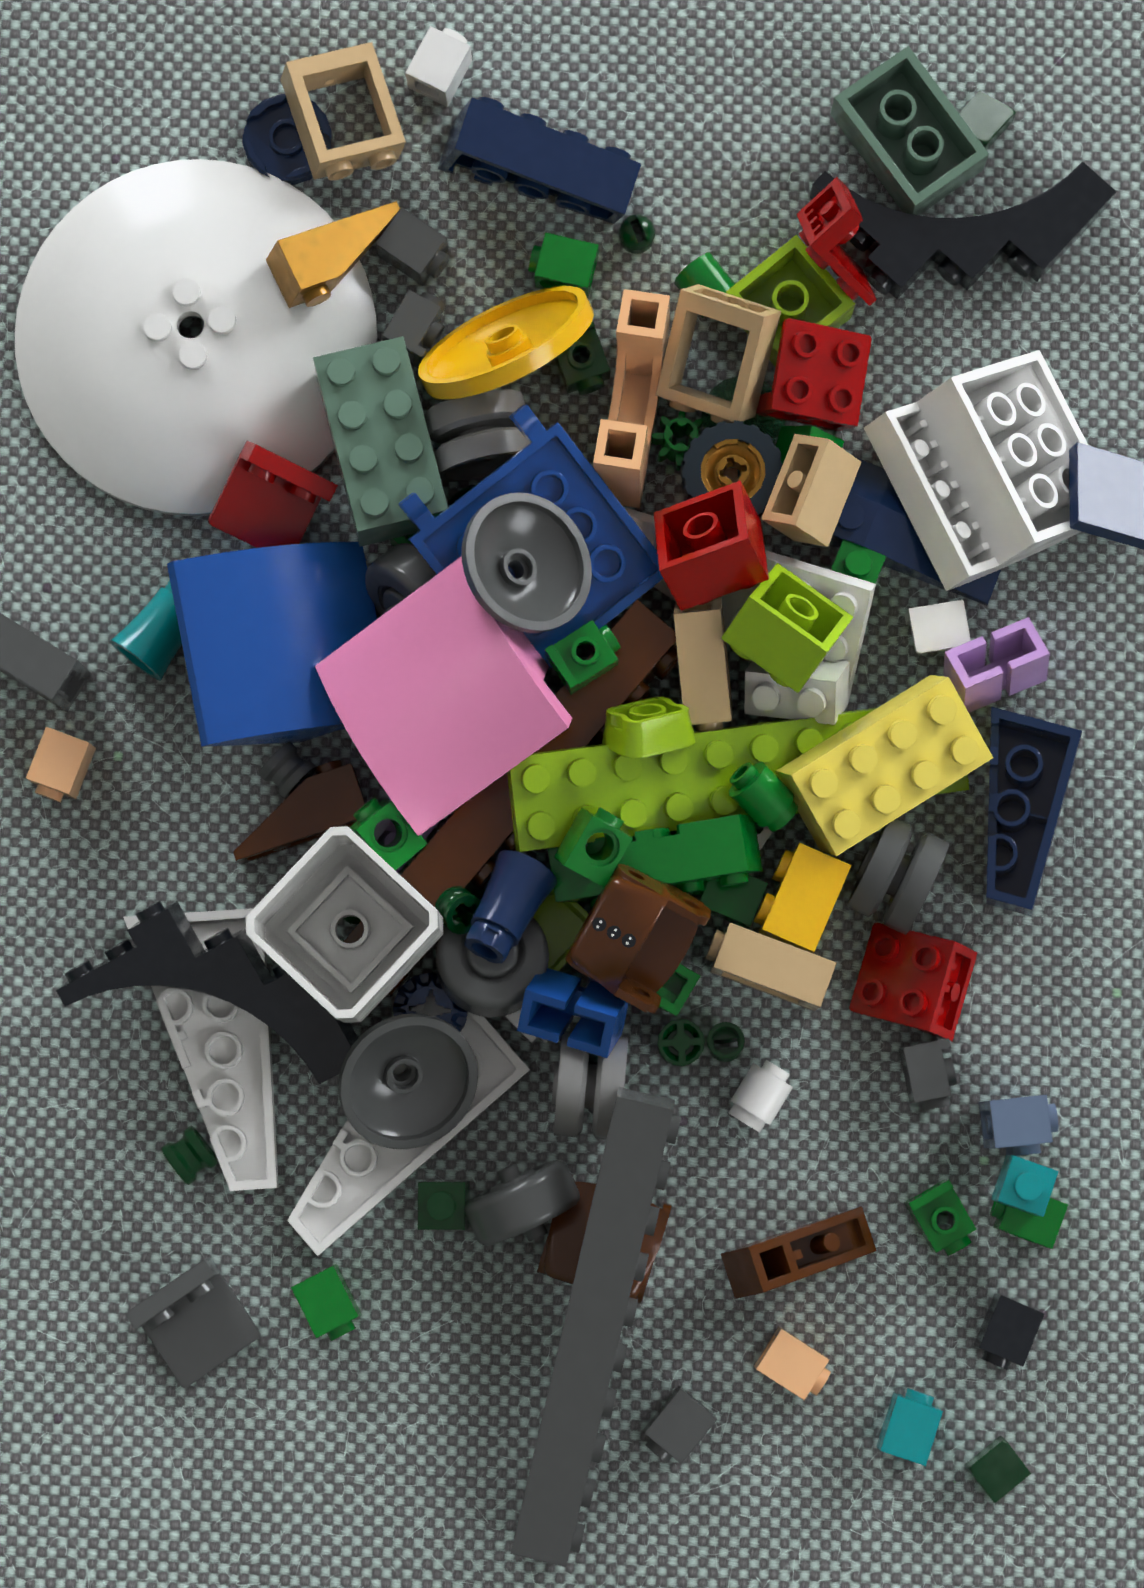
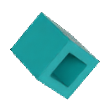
[991,1155,1059,1217]
[876,1388,943,1466]

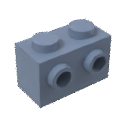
[978,1095,1059,1156]

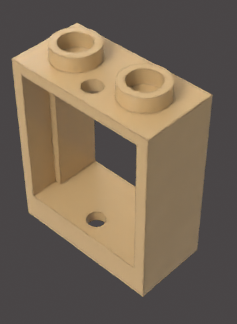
[281,42,406,180]
[655,284,781,423]
[673,597,733,731]
[705,923,837,1011]

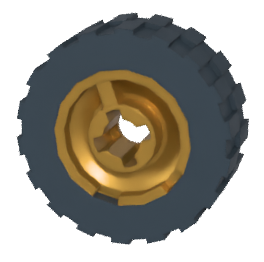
[681,420,783,517]

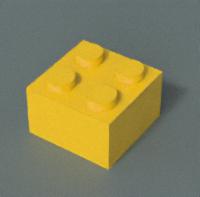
[753,842,852,953]

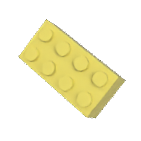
[775,675,993,856]

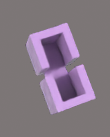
[943,617,1050,713]

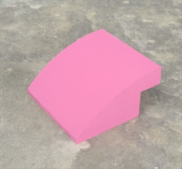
[315,556,572,836]

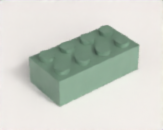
[313,336,448,547]

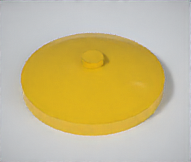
[418,286,594,399]

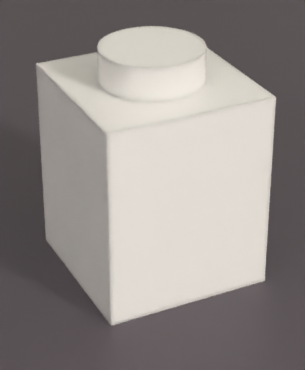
[405,26,472,107]

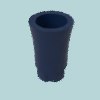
[465,850,557,964]

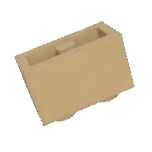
[761,434,861,547]

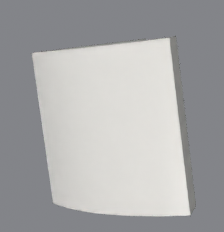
[864,350,1088,591]

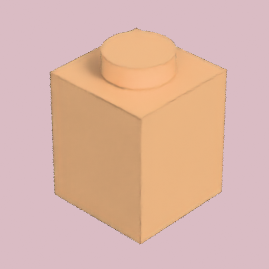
[26,727,96,803]
[754,1326,831,1400]

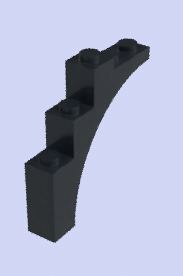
[810,162,1117,299]
[56,901,358,1084]

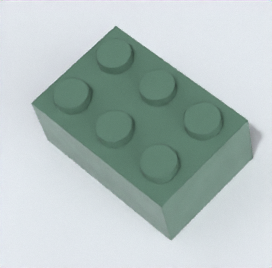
[830,46,989,215]

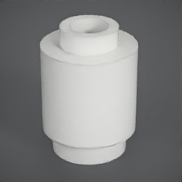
[728,1060,793,1133]

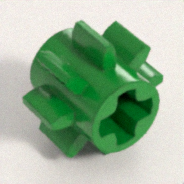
[652,411,703,471]

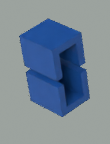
[517,968,629,1058]

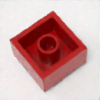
[654,480,769,611]

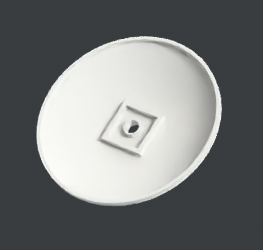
[15,159,378,516]

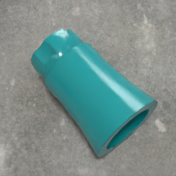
[110,580,182,681]

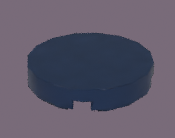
[242,94,333,185]

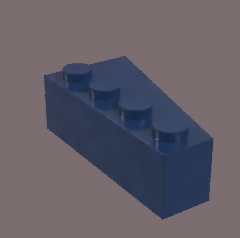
[438,97,641,224]
[986,707,1082,917]

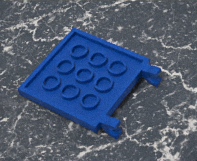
[398,404,663,670]

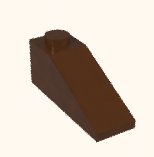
[233,760,366,865]
[721,1206,877,1299]

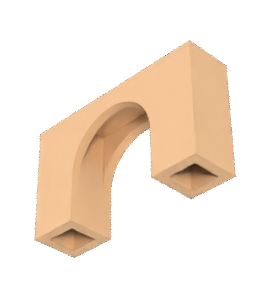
[593,289,670,508]

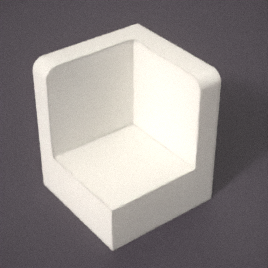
[904,600,971,654]

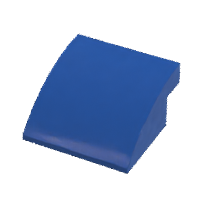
[167,542,377,747]

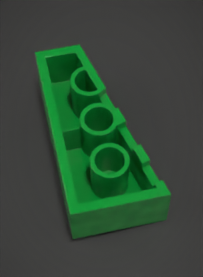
[547,814,763,910]

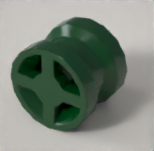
[657,1019,705,1067]
[161,1126,219,1185]

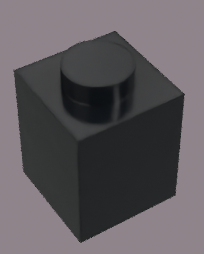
[974,1293,1045,1370]

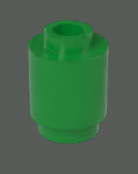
[729,762,798,832]

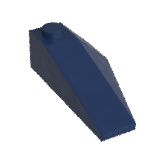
[829,457,1001,606]

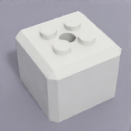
[246,826,443,1023]

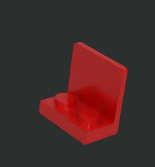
[796,177,877,306]
[756,318,872,431]
[208,441,338,548]
[849,923,978,1041]

